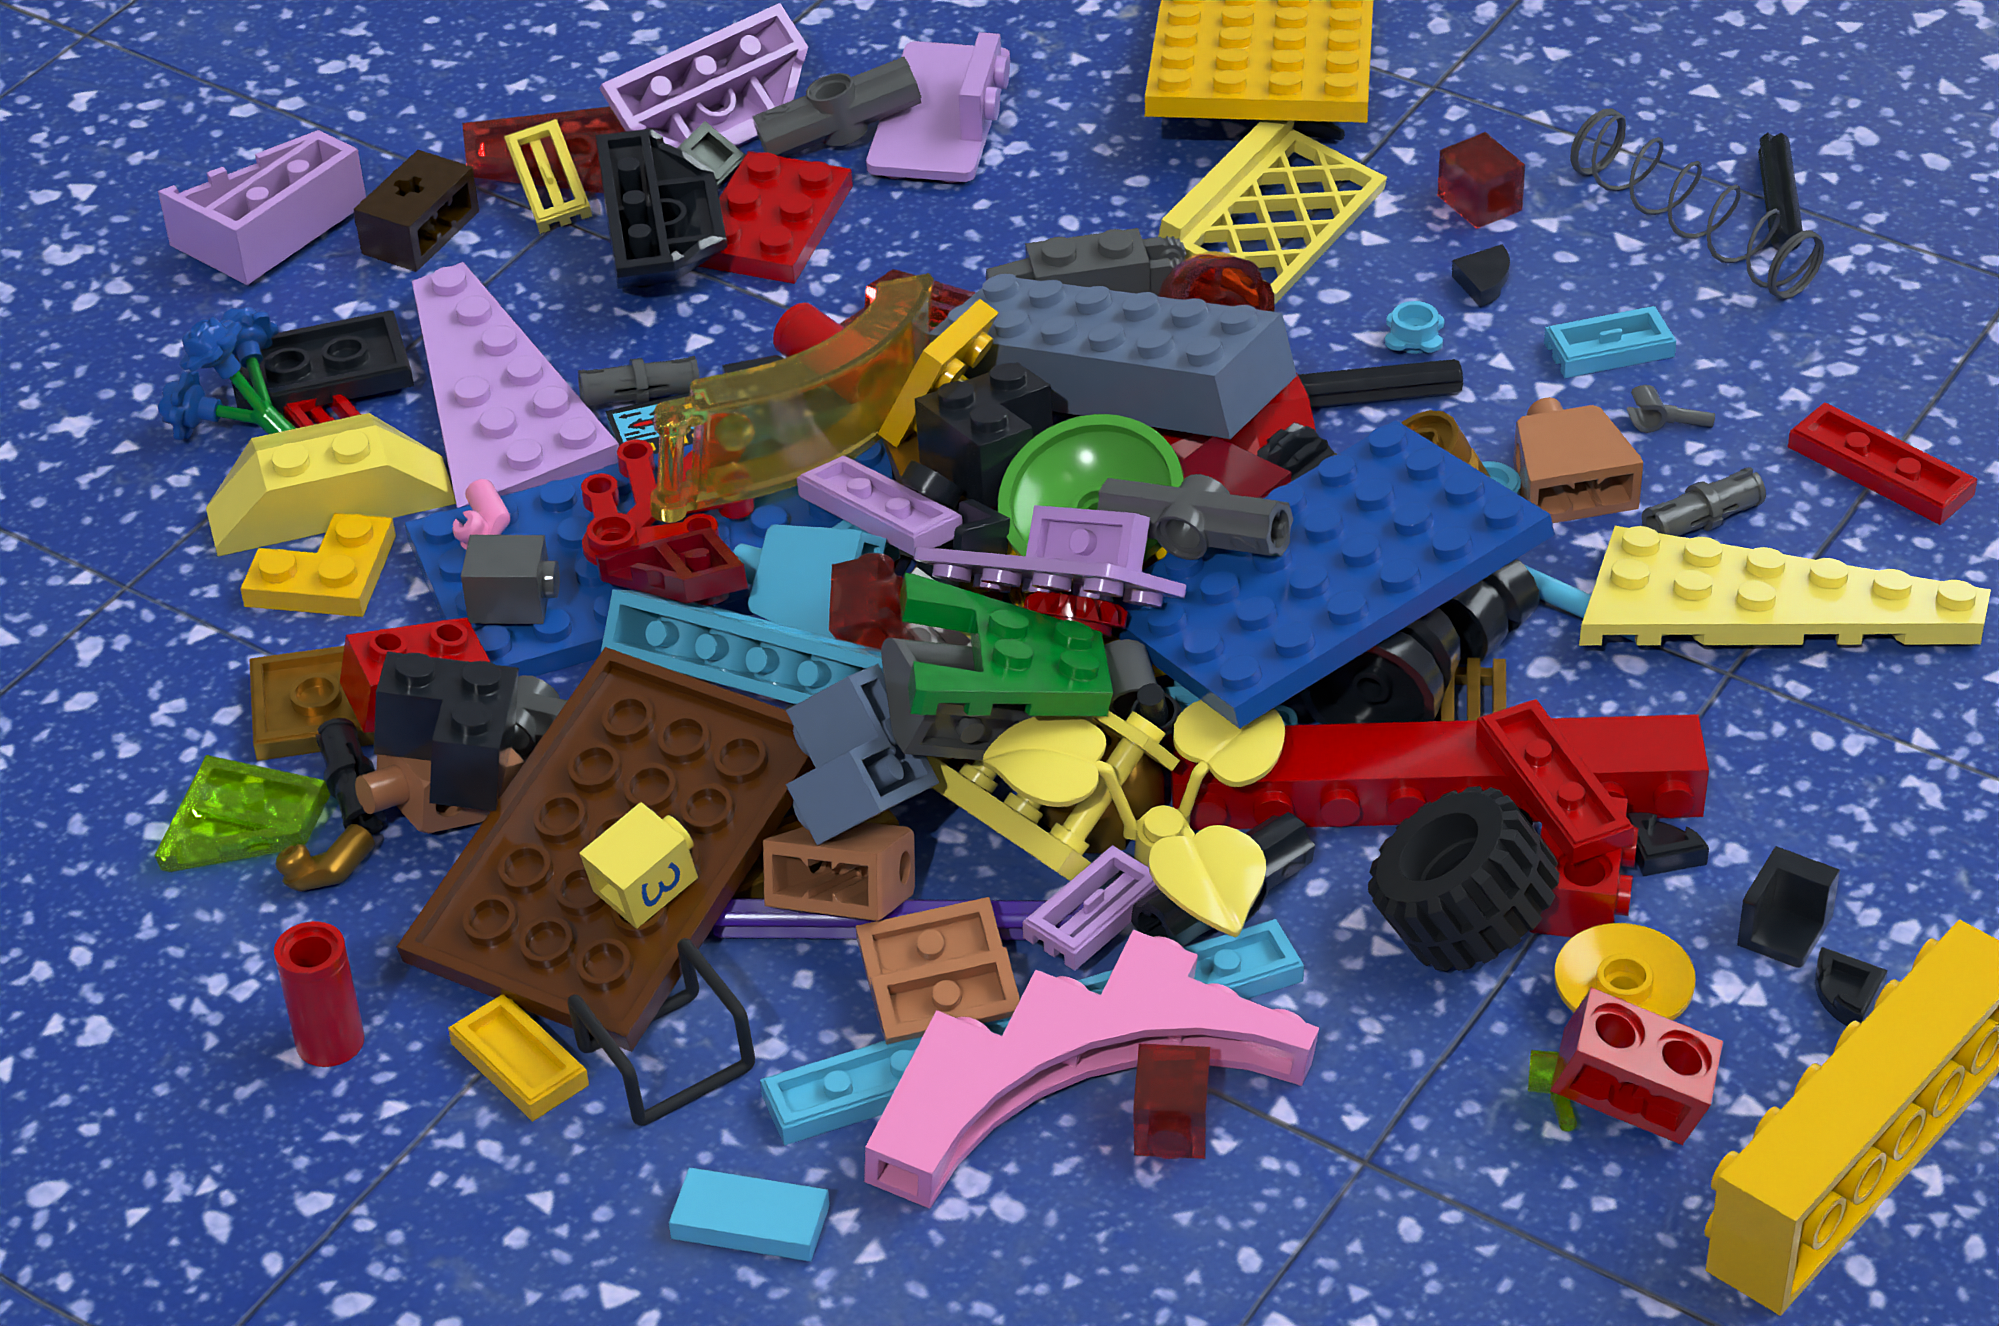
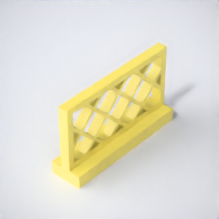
[1158,120,1387,307]

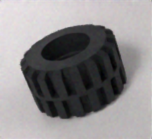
[1368,786,1559,971]

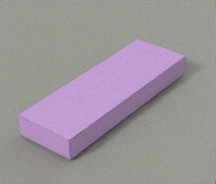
[797,455,962,556]

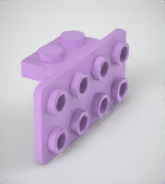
[866,32,1010,183]
[914,505,1186,608]

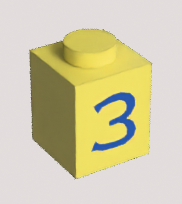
[579,802,698,929]

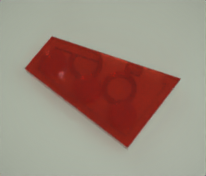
[462,106,626,193]

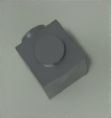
[461,535,560,624]

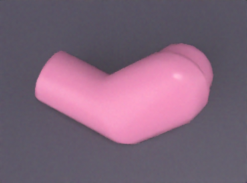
[452,479,510,550]

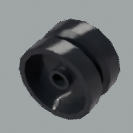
[1299,607,1461,724]

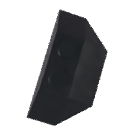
[595,128,727,289]

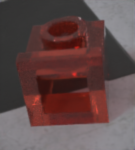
[829,553,915,650]

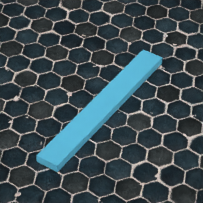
[760,919,1304,1146]

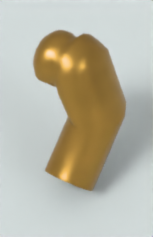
[275,824,375,892]

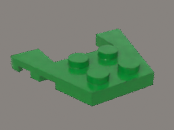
[900,573,1113,716]

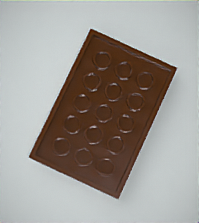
[396,647,815,1052]

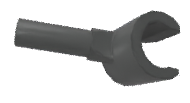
[1627,385,1715,433]

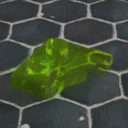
[154,755,330,872]

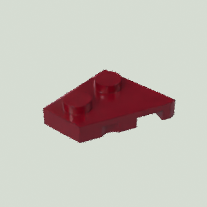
[595,527,748,605]

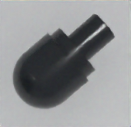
[1130,683,1182,754]

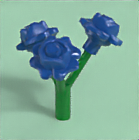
[157,306,296,440]

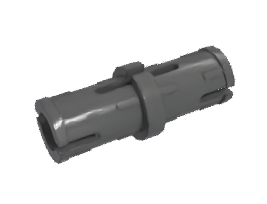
[578,356,700,407]
[1642,467,1766,536]

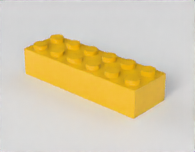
[1704,919,1999,1316]

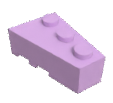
[158,130,366,285]

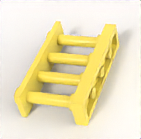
[926,631,1180,881]

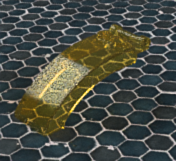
[650,273,934,523]

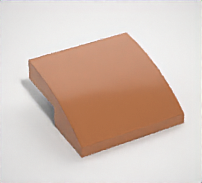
[856,897,1020,1045]

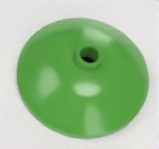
[998,414,1184,562]

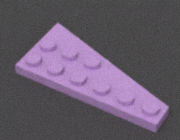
[412,262,619,508]

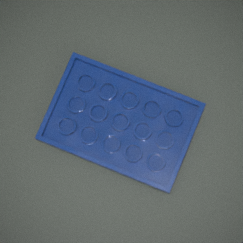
[1110,420,1555,729]

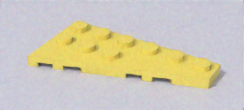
[1579,526,1991,646]

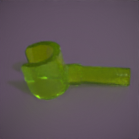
[1528,1049,1577,1132]

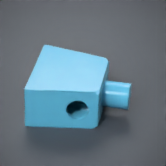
[733,524,887,642]

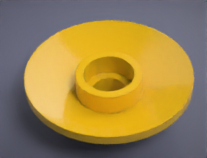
[1554,923,1696,1020]

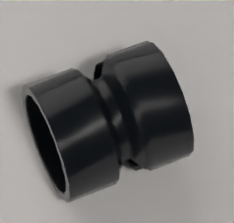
[1438,559,1539,664]

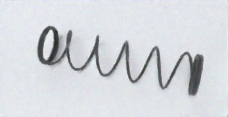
[1570,108,1824,299]

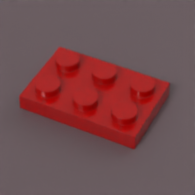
[698,151,853,284]

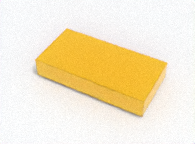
[448,994,589,1122]

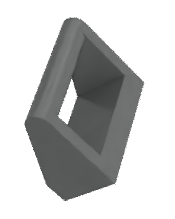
[881,638,1034,761]

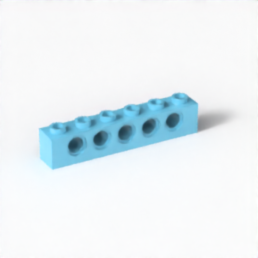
[601,589,884,704]

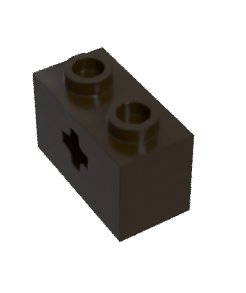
[354,150,479,272]

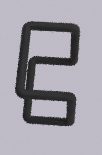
[567,938,755,1126]

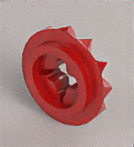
[1024,591,1128,637]

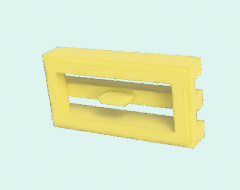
[504,119,592,234]

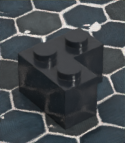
[914,362,1053,508]
[374,652,519,811]

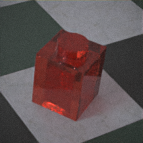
[1437,132,1525,229]
[1133,1043,1210,1159]

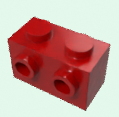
[340,617,490,733]

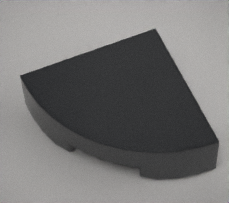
[1452,244,1510,307]
[1626,812,1709,877]
[1815,947,1888,1026]

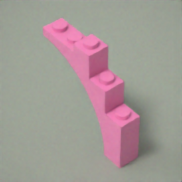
[864,930,1319,1209]

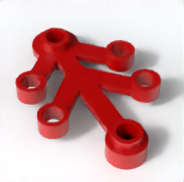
[581,410,754,566]

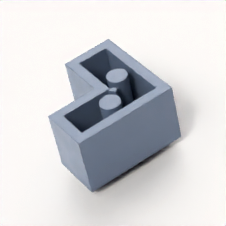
[786,664,940,845]

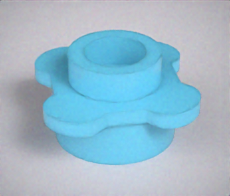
[1385,301,1444,354]

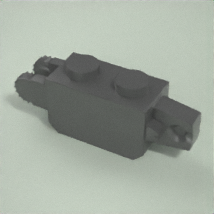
[986,228,1194,295]

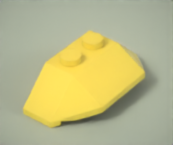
[206,413,456,557]

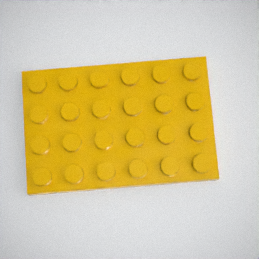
[1145,0,1374,123]

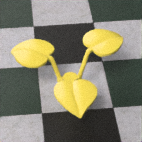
[983,700,1285,938]

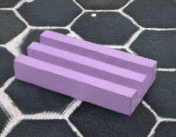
[1023,845,1159,971]

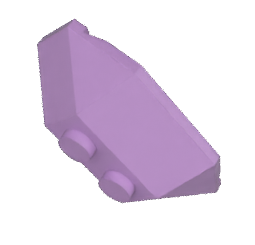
[599,3,808,148]

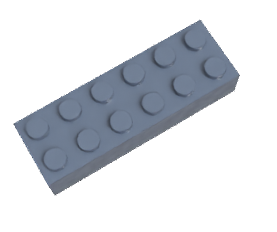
[928,274,1297,439]

